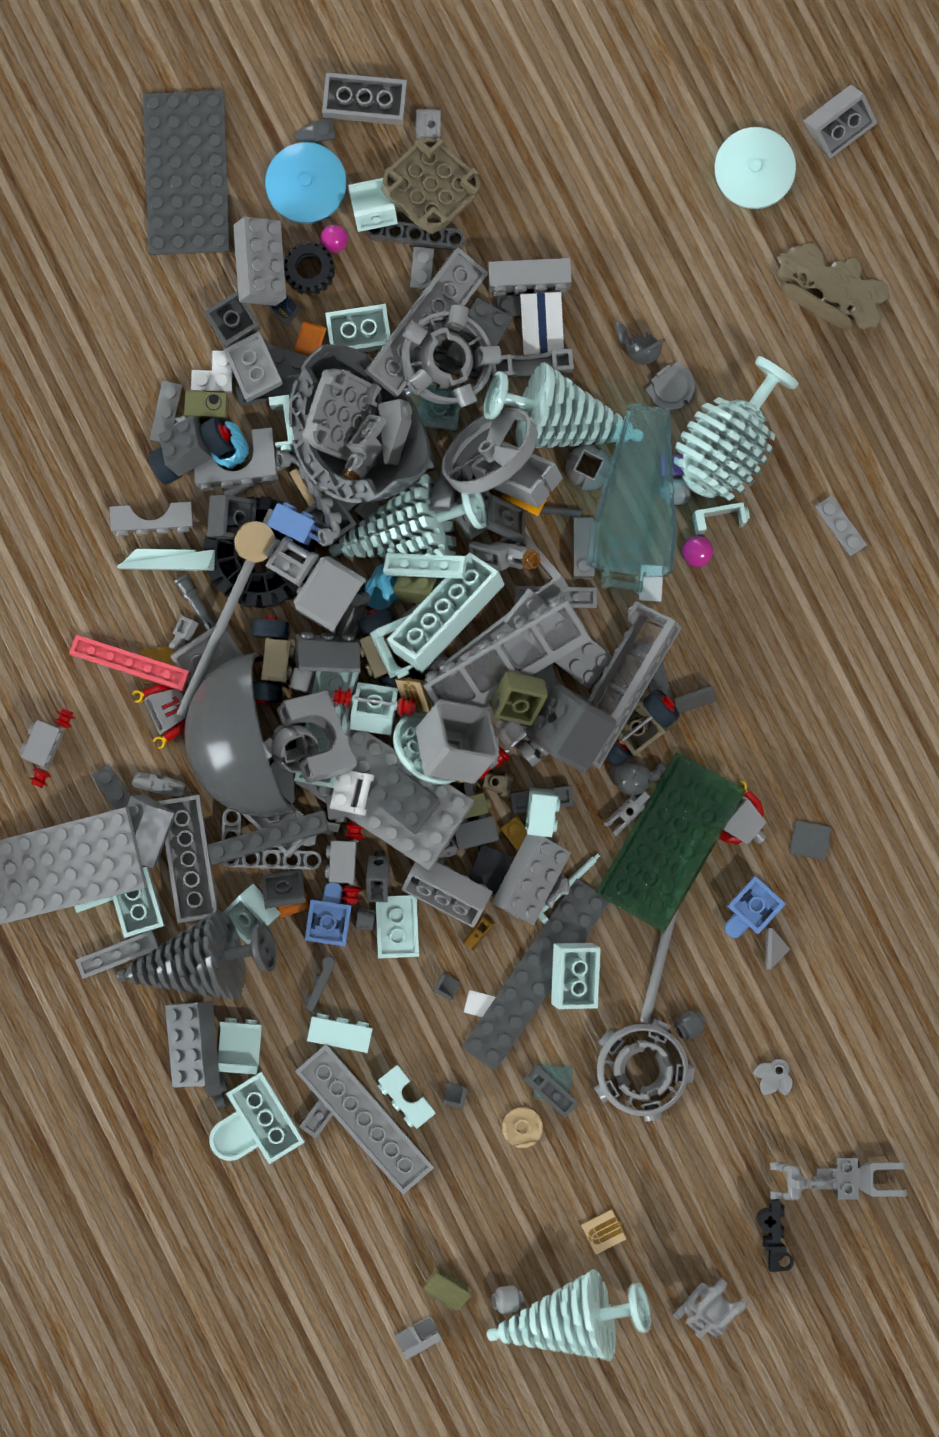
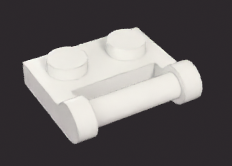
[330,771,374,816]

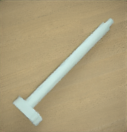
[538,853,600,924]

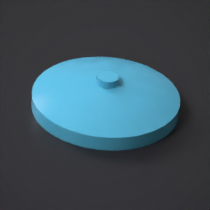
[265,142,347,224]

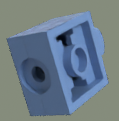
[267,502,328,546]
[724,876,786,938]
[305,882,352,946]

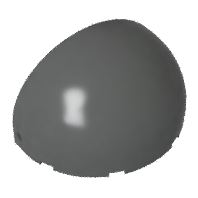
[289,344,430,503]
[185,652,295,818]

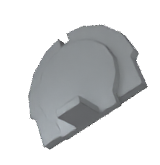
[645,361,695,410]

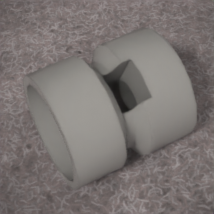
[516,738,549,767]

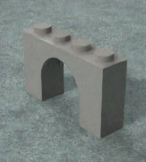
[194,427,279,491]
[277,690,357,784]

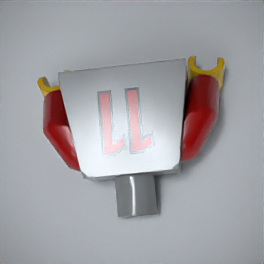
[132,684,187,749]

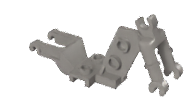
[770,1157,907,1200]
[672,1277,748,1338]

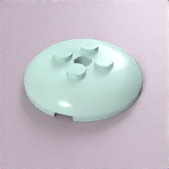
[393,713,455,784]

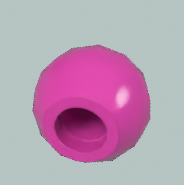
[320,225,348,253]

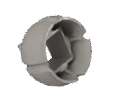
[565,444,612,491]
[271,725,319,773]

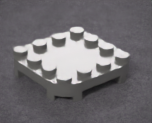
[303,368,384,461]

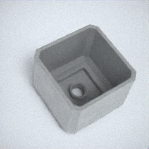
[294,556,367,635]
[415,700,499,784]

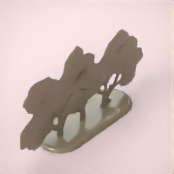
[777,242,889,329]

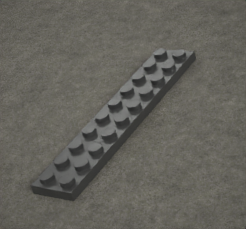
[462,879,610,1071]

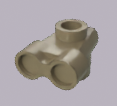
[479,772,514,798]

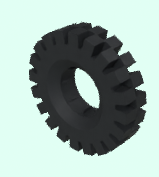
[203,496,315,608]

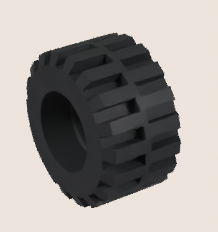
[284,241,335,296]

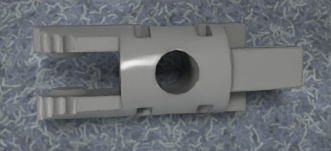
[132,772,185,797]
[604,791,650,836]

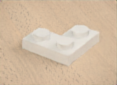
[191,351,233,393]

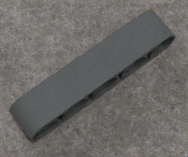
[366,222,464,251]

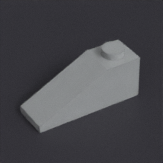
[378,399,412,466]
[573,517,595,579]

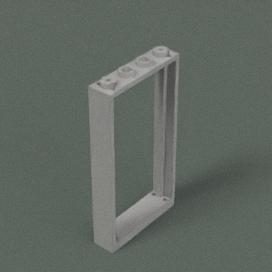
[403,534,568,676]

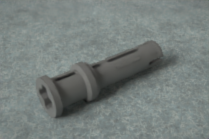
[173,573,216,632]

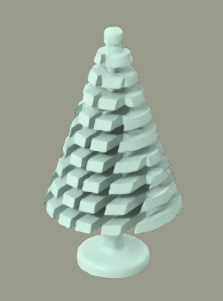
[484,362,643,448]
[329,474,487,558]
[487,1269,651,1361]

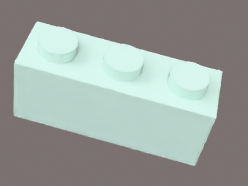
[307,1013,373,1053]

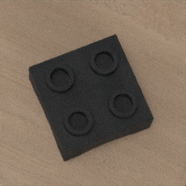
[469,845,514,895]

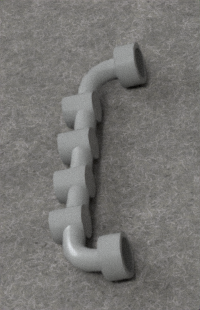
[276,451,341,546]

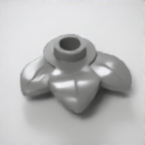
[545,872,570,908]
[753,1059,792,1095]

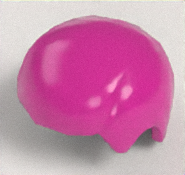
[682,535,713,567]

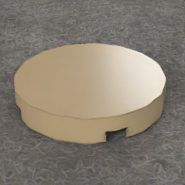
[234,521,275,562]
[502,1107,543,1148]

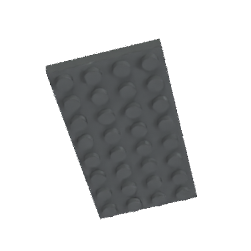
[143,91,230,255]

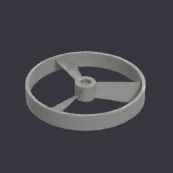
[442,408,538,494]

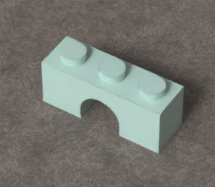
[378,1064,436,1129]

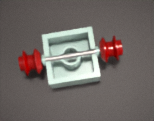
[333,682,416,735]

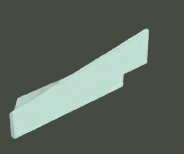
[117,549,215,571]

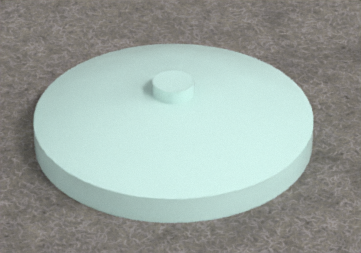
[715,127,796,209]

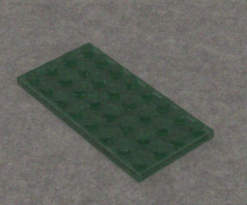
[595,752,746,933]

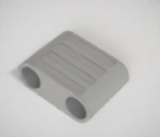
[416,109,441,140]

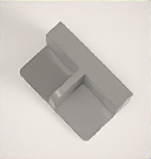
[395,1316,442,1360]

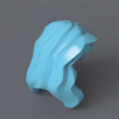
[211,421,249,470]
[364,563,399,611]

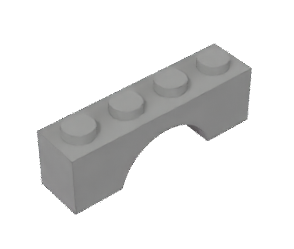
[492,349,574,379]
[110,502,194,536]

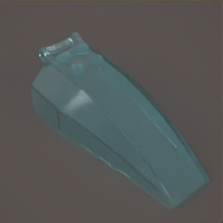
[587,403,677,593]

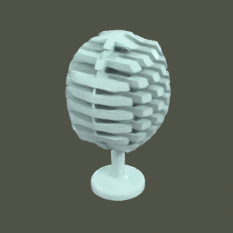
[673,356,799,500]

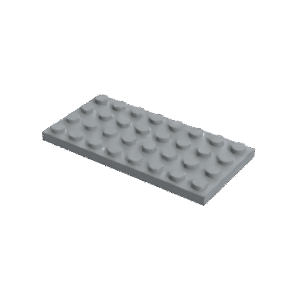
[296,720,475,871]
[0,807,147,925]

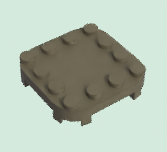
[381,137,480,234]

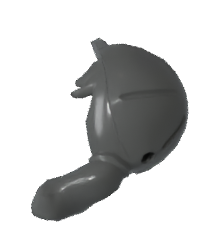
[614,322,666,365]
[610,761,667,795]

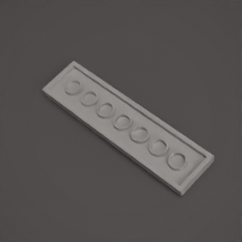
[364,247,488,397]
[295,1044,434,1195]

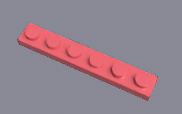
[69,635,190,692]

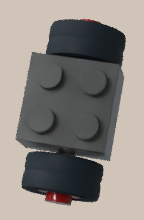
[149,415,234,485]

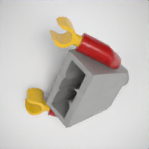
[702,781,766,844]

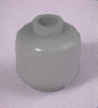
[662,478,693,505]
[492,1285,524,1314]

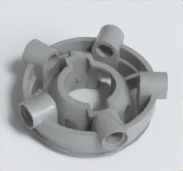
[401,305,501,408]
[594,1019,694,1122]

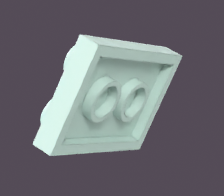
[376,895,419,958]

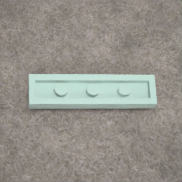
[383,553,467,578]

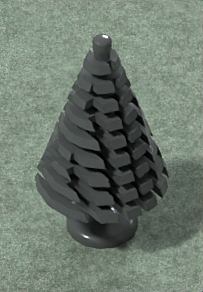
[117,910,277,1000]

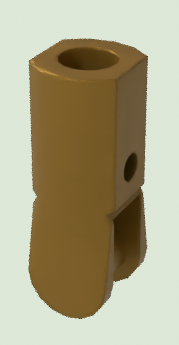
[462,914,495,951]

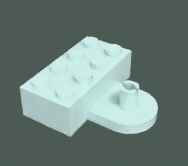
[209,1071,306,1164]

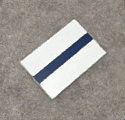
[520,291,564,355]

